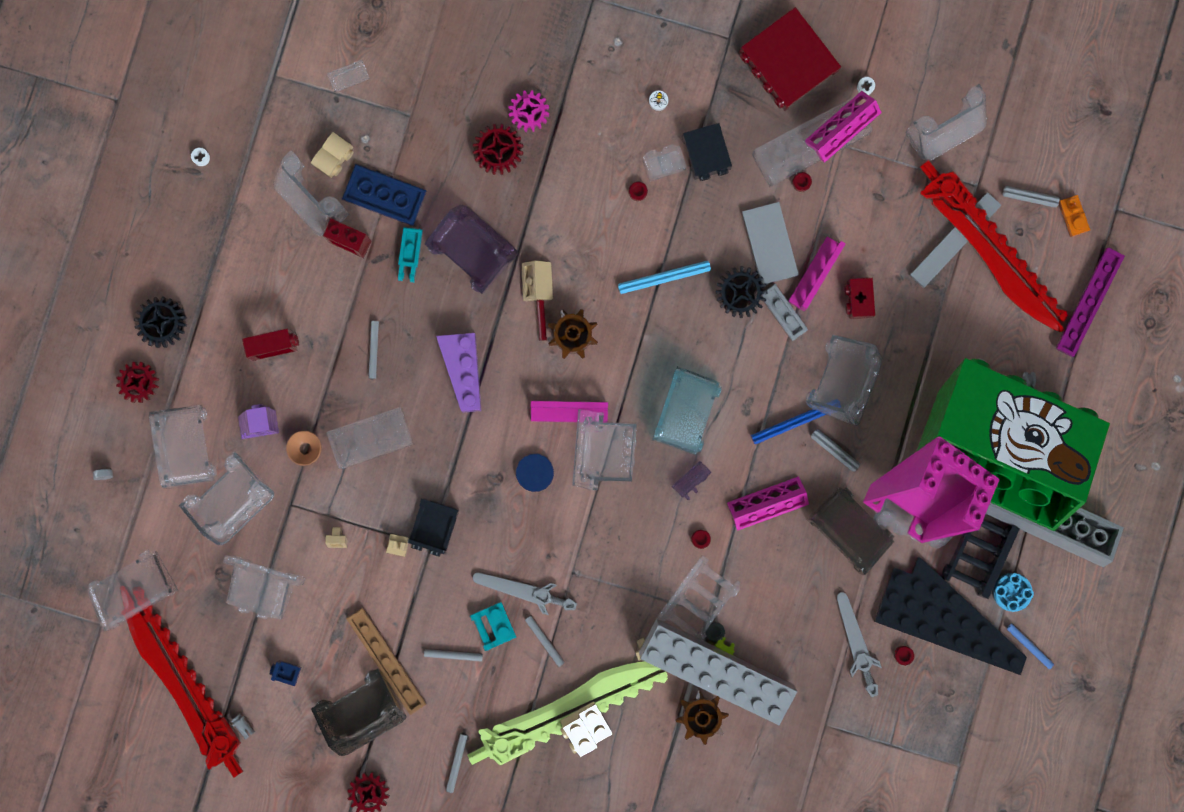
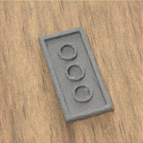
[742,202,799,284]

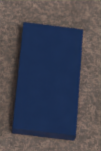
[342,164,427,226]

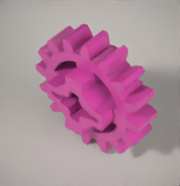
[508,90,549,133]

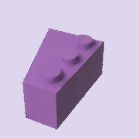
[238,404,279,439]

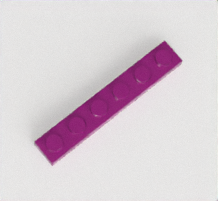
[1055,247,1125,358]

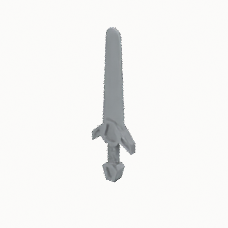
[473,573,577,615]
[837,592,882,697]

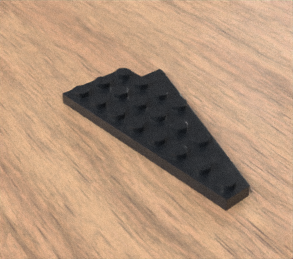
[874,557,1027,675]

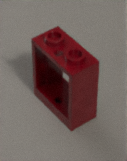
[323,219,372,259]
[242,328,300,361]

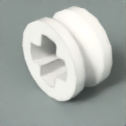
[857,77,875,95]
[191,148,210,166]

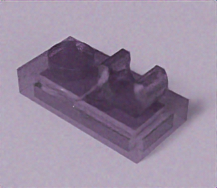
[672,461,712,500]

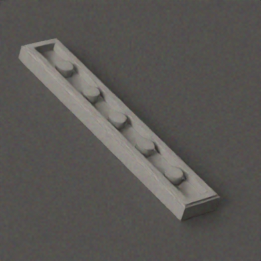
[909,192,1001,288]

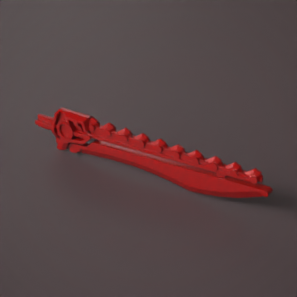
[920,160,1068,332]
[121,586,244,778]

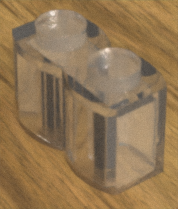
[643,144,686,181]

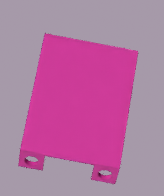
[863,436,999,543]

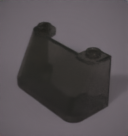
[806,487,894,575]
[311,669,407,756]

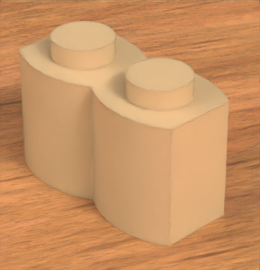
[311,132,353,178]

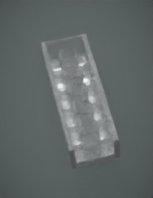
[752,97,873,187]

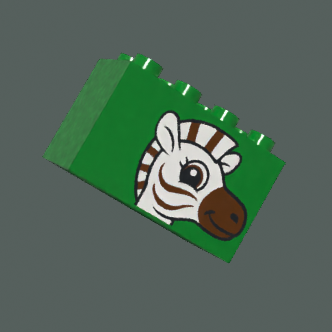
[916,358,1110,531]

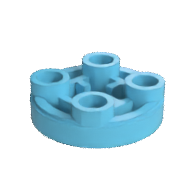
[993,573,1034,612]

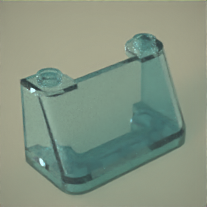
[652,366,722,455]

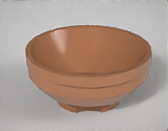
[286,431,322,466]

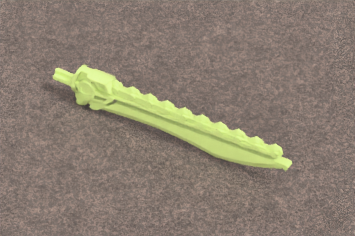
[467,661,668,765]

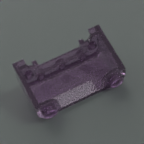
[425,205,518,294]

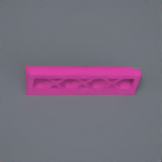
[805,91,882,163]
[788,236,846,311]
[531,401,608,423]
[727,476,809,531]

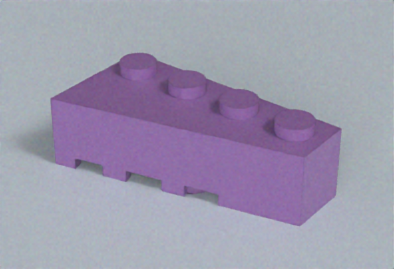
[436,333,482,413]

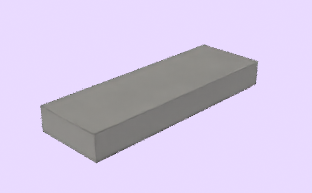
[761,284,808,341]

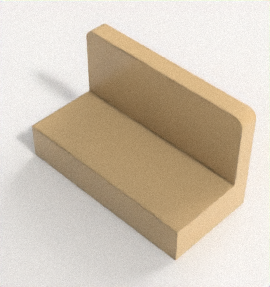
[522,261,553,301]

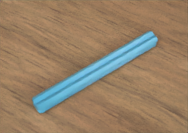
[618,261,711,294]

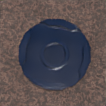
[516,454,554,492]

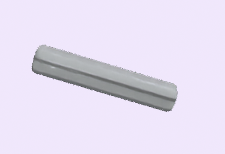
[1003,186,1060,207]
[811,430,860,472]

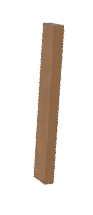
[346,608,427,715]

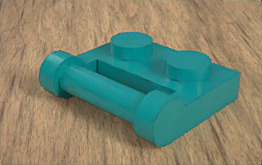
[470,602,517,651]

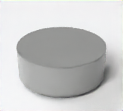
[93,469,113,480]

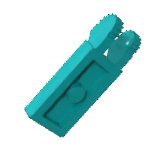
[398,227,423,283]

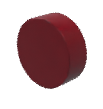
[792,172,812,192]
[629,181,648,201]
[691,530,711,549]
[894,646,914,666]

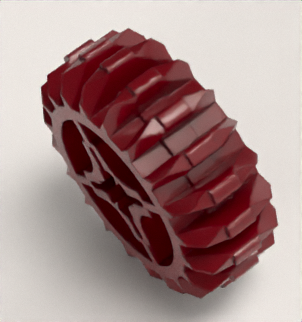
[473,124,524,175]

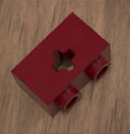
[844,278,876,319]

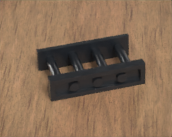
[942,519,1020,599]

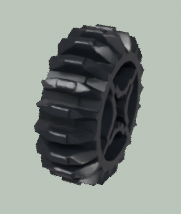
[716,266,768,318]
[134,296,187,348]

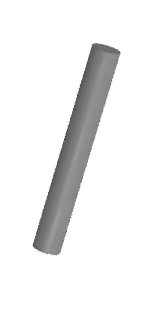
[369,321,379,379]
[525,616,565,667]
[424,649,483,661]
[446,734,467,793]

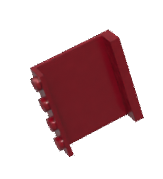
[740,7,841,111]

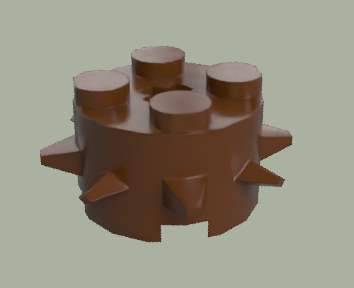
[548,309,598,359]
[675,691,729,745]

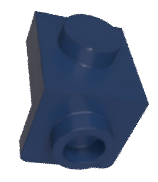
[269,660,302,686]

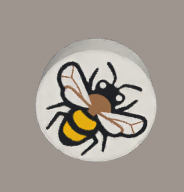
[649,91,668,111]

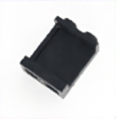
[682,123,732,181]
[407,498,460,557]

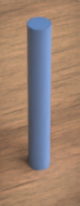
[1007,624,1054,669]

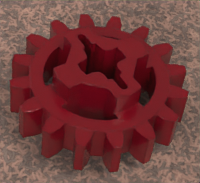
[116,362,159,403]
[347,772,390,812]

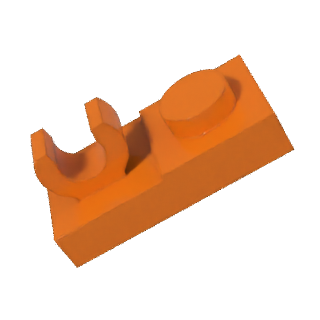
[1059,195,1090,237]

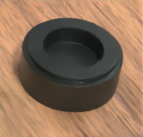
[706,622,725,642]

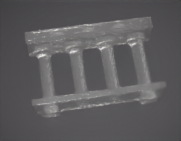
[657,555,741,641]

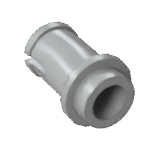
[231,714,255,739]

